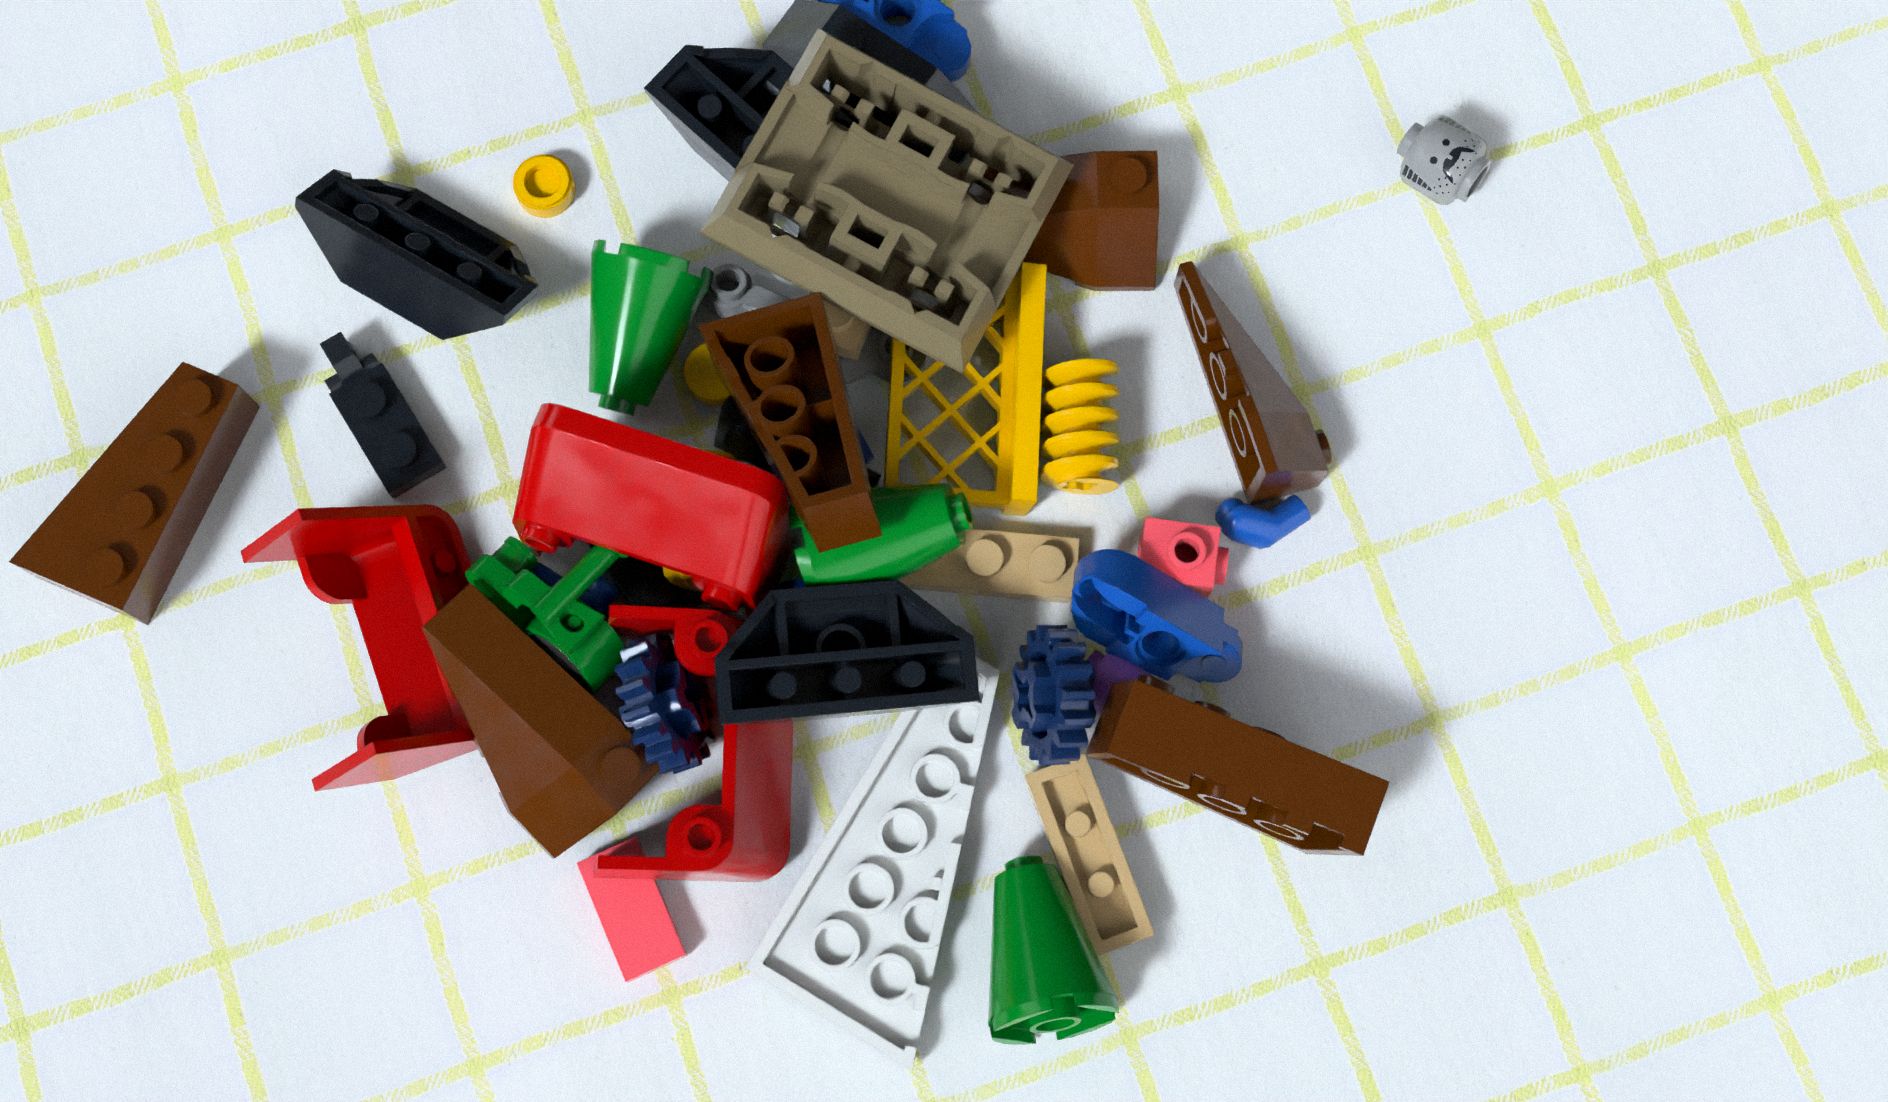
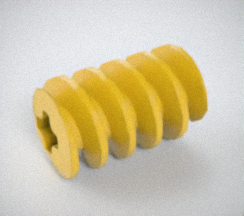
[1041,358,1119,495]

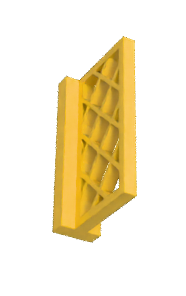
[883,262,1047,516]

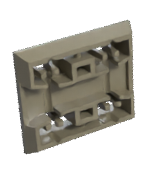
[700,28,1074,374]

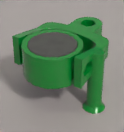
[465,536,629,695]

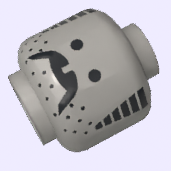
[1397,115,1491,205]

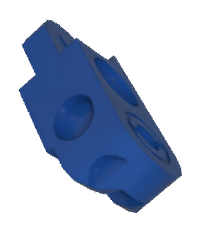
[818,0,971,82]
[1071,549,1243,683]

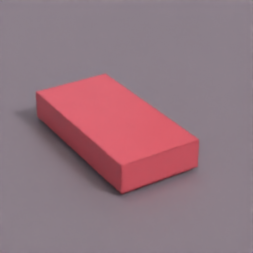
[577,836,688,983]

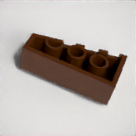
[698,292,882,553]
[9,362,260,625]
[1085,675,1390,856]

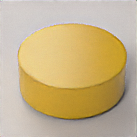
[513,154,576,218]
[684,343,729,406]

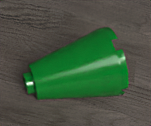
[589,239,714,416]
[789,483,974,587]
[988,856,1119,1045]

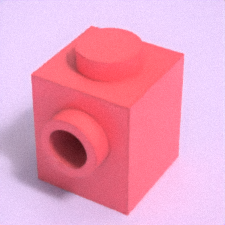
[1137,517,1229,599]

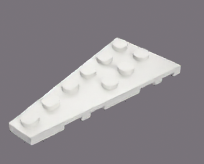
[745,656,1000,1071]

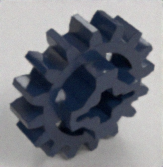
[1011,625,1097,765]
[615,633,715,774]

